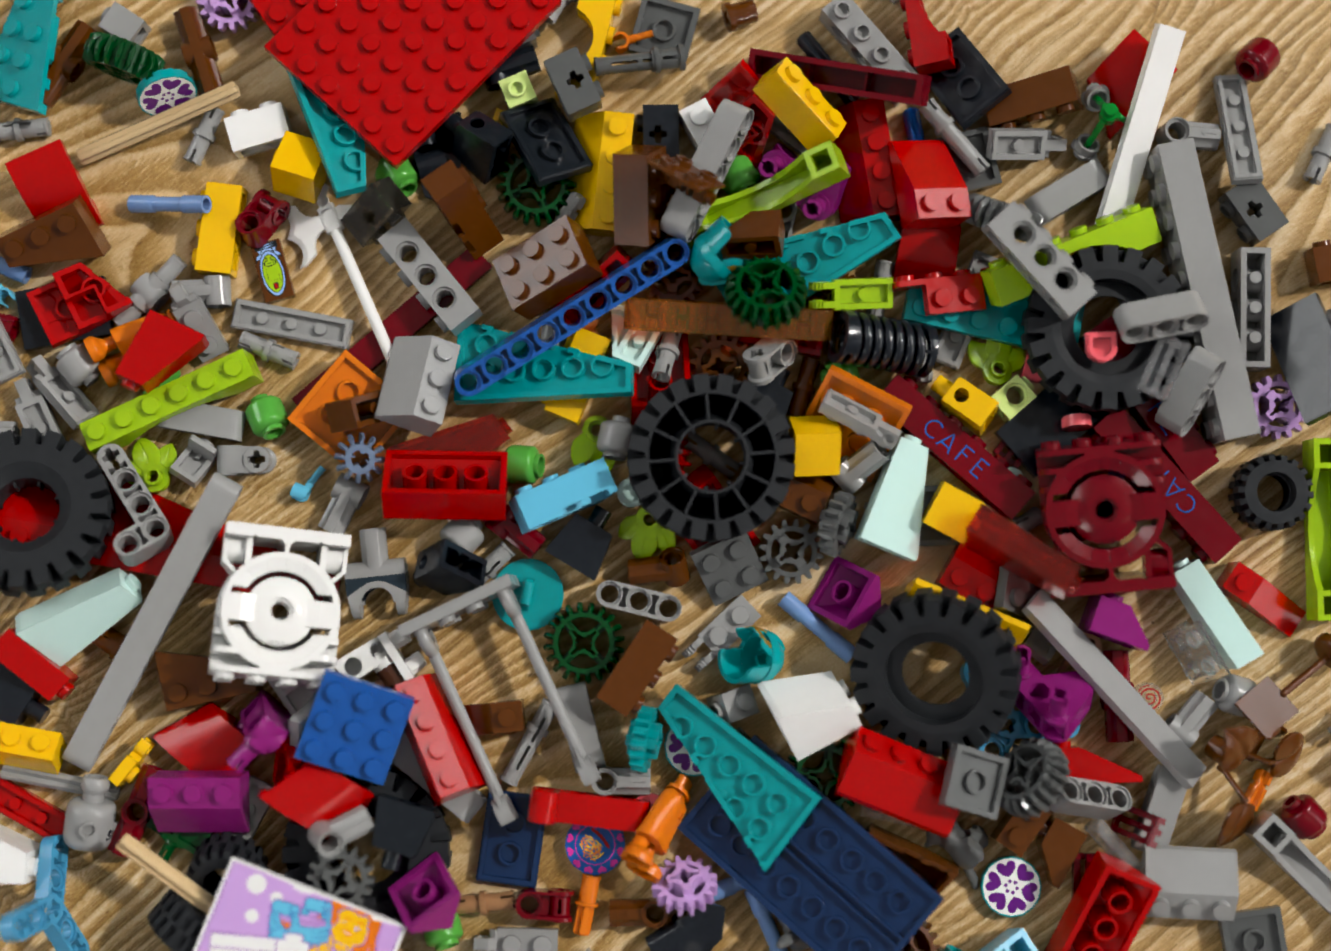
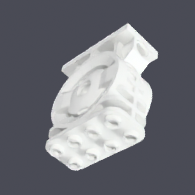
[207,521,352,691]

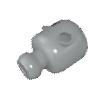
[62,774,118,852]

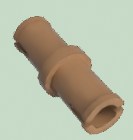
[457,890,516,915]

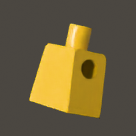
[930,375,999,438]

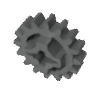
[817,491,859,558]
[759,519,824,584]
[306,844,376,906]

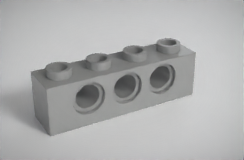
[819,0,918,107]
[981,200,1097,320]
[377,217,483,337]
[1231,247,1271,372]

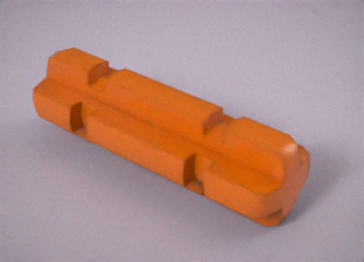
[1245,768,1273,821]

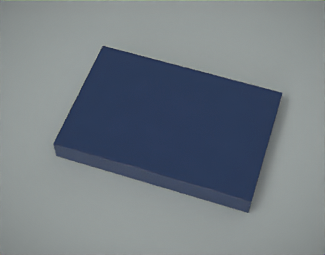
[476,790,545,888]

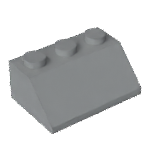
[374,335,461,437]
[1139,845,1239,921]

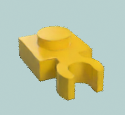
[108,737,156,787]

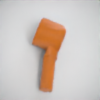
[613,29,654,53]

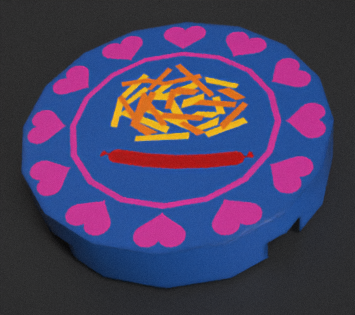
[565,824,626,875]

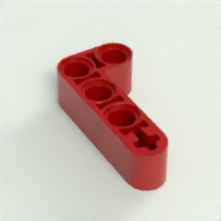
[527,786,651,832]

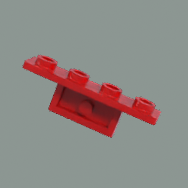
[892,267,989,316]

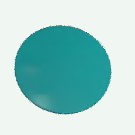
[492,559,564,630]

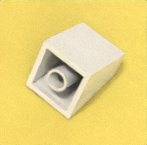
[757,671,863,761]
[0,824,40,884]

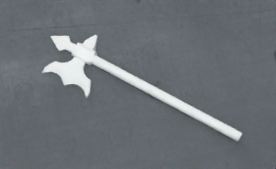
[287,183,392,363]

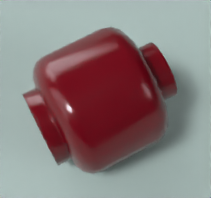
[1235,37,1281,82]
[1280,794,1327,840]

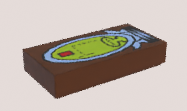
[251,238,296,304]

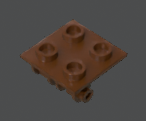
[647,155,726,205]

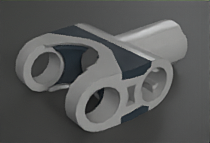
[344,527,410,620]

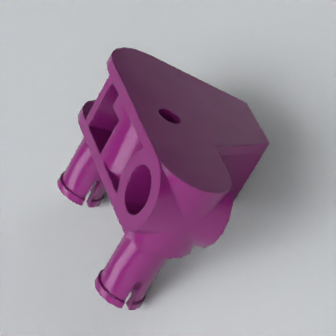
[758,142,852,221]
[1014,645,1093,743]
[226,689,292,773]

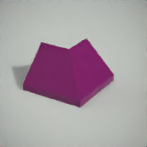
[807,556,881,630]
[387,851,461,933]

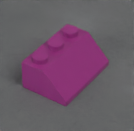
[147,770,250,832]

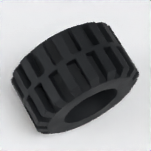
[1228,454,1314,531]
[186,832,269,897]
[148,889,207,951]

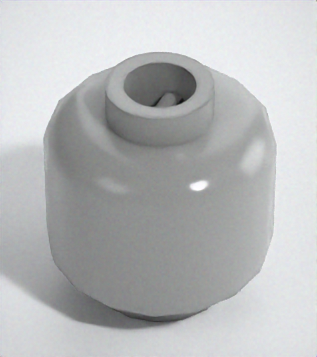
[56,342,101,387]
[597,415,634,461]
[440,520,484,553]
[1212,674,1256,717]

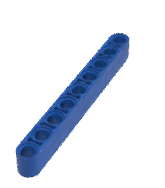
[453,237,690,396]

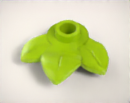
[967,340,1025,386]
[571,415,615,471]
[119,438,178,493]
[618,506,676,558]

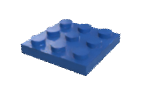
[294,668,415,785]

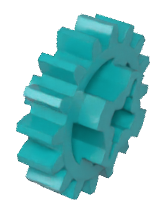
[625,705,664,773]

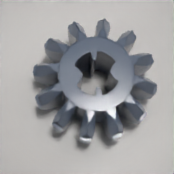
[334,432,385,484]

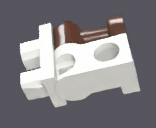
[335,629,427,689]

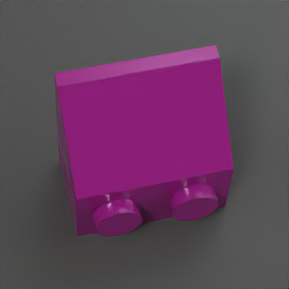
[1078,593,1150,651]

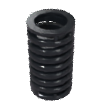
[826,309,939,378]

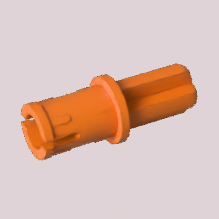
[572,873,601,936]

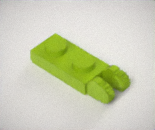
[808,277,893,310]

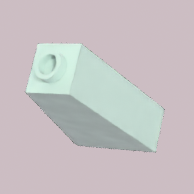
[854,434,929,562]
[1173,557,1264,669]
[15,567,143,667]

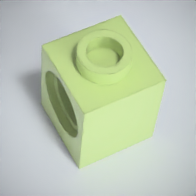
[498,70,538,110]
[990,374,1037,422]

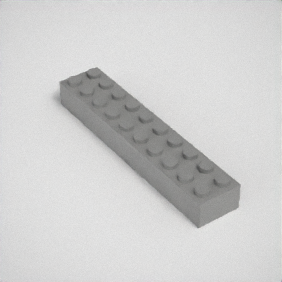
[1143,138,1261,444]

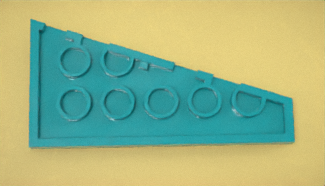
[0,0,63,116]
[287,71,366,198]
[716,212,902,336]
[901,284,1086,348]
[454,323,634,405]
[658,684,822,872]

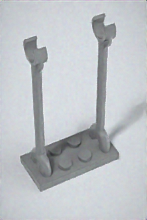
[397,573,601,826]

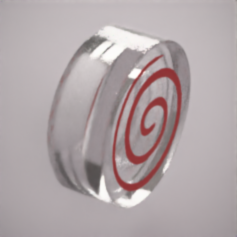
[1135,682,1164,711]

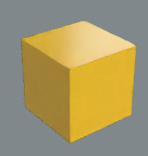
[270,131,327,204]
[788,415,842,477]
[922,480,985,544]

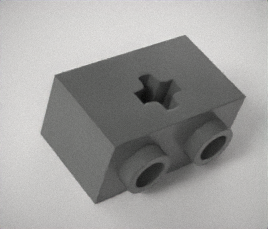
[544,46,605,122]
[1217,183,1289,247]

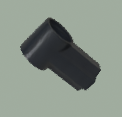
[484,45,541,91]

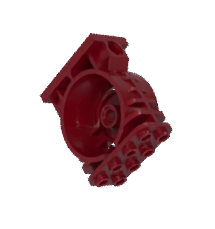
[1035,431,1177,599]

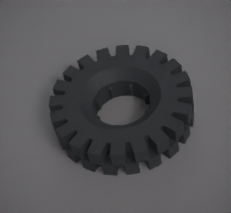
[627,373,796,542]
[0,428,116,598]

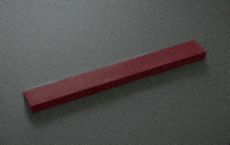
[292,250,493,405]

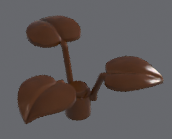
[1204,726,1304,846]

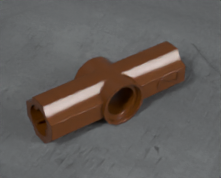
[174,6,224,95]
[43,19,97,108]

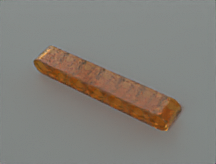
[623,297,834,341]

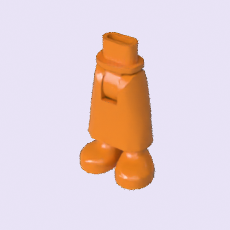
[83,309,178,388]
[620,773,693,883]

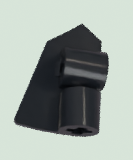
[413,112,461,200]
[645,903,725,951]

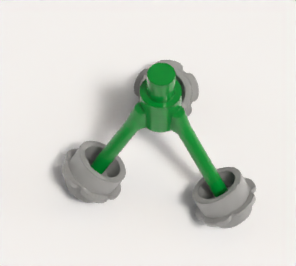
[1071,83,1127,161]

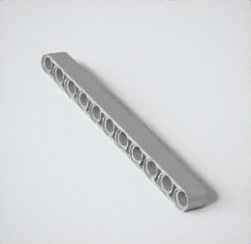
[61,472,244,772]

